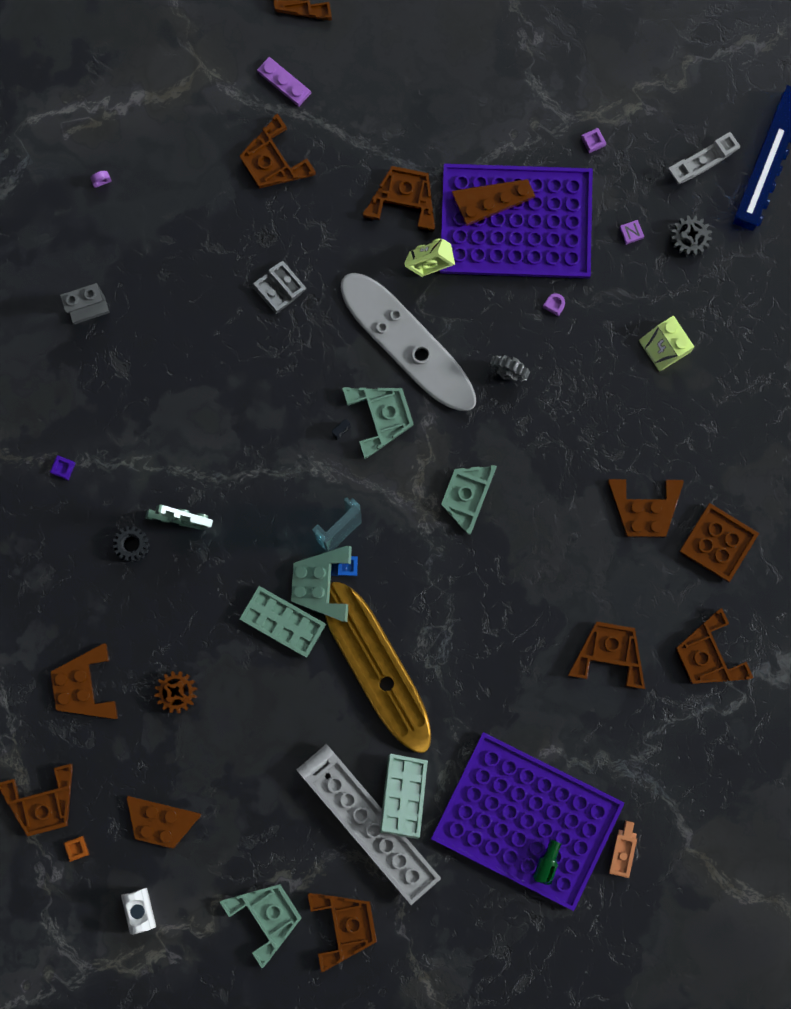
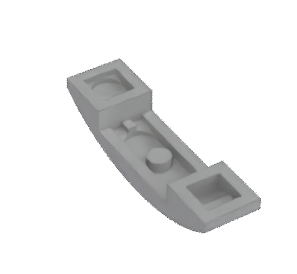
[668,132,740,184]

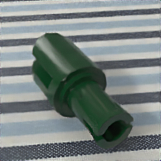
[533,839,562,885]

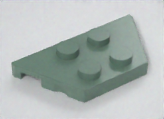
[441,465,497,535]

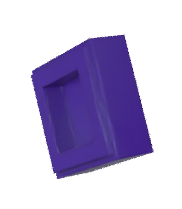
[50,455,76,480]

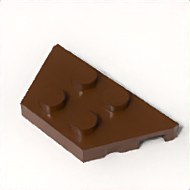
[127,796,201,848]

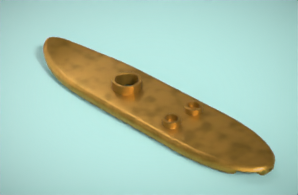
[324,582,431,753]

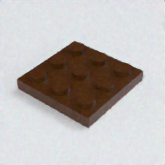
[679,503,759,583]

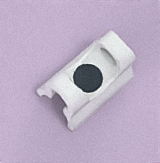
[121,888,156,935]

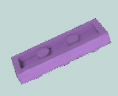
[257,57,311,107]

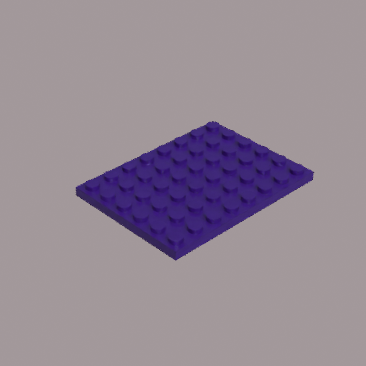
[440,164,593,279]
[431,732,625,911]

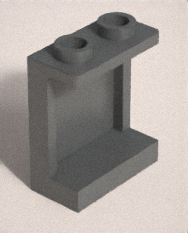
[60,283,110,324]

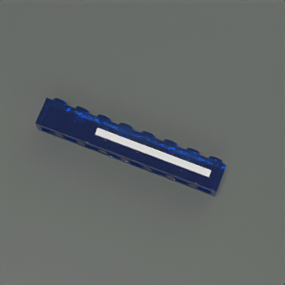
[732,85,791,231]

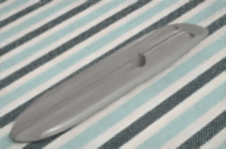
[341,273,476,411]

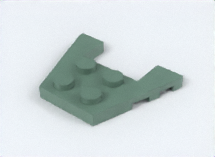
[342,387,414,459]
[145,505,213,530]
[291,546,352,622]
[220,884,302,968]

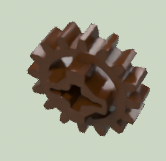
[155,671,198,713]

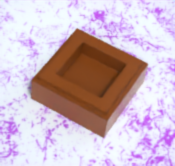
[64,836,89,862]

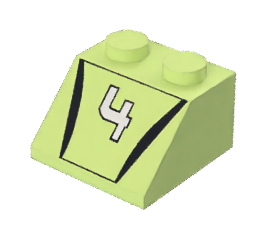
[405,239,455,277]
[639,316,694,372]

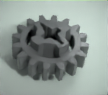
[671,215,712,257]
[489,355,530,382]

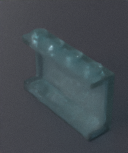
[312,497,362,552]

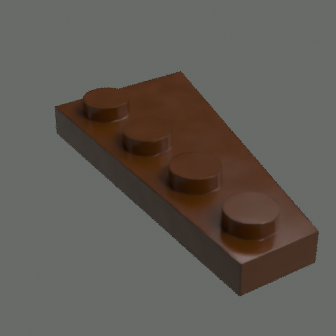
[451,179,535,226]

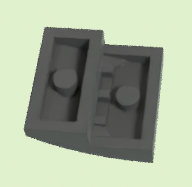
[252,261,306,314]

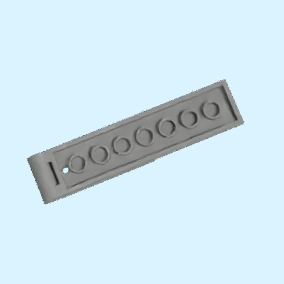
[296,744,441,905]

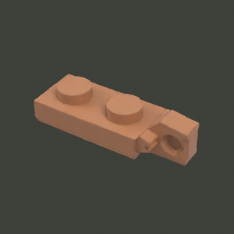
[609,820,637,878]

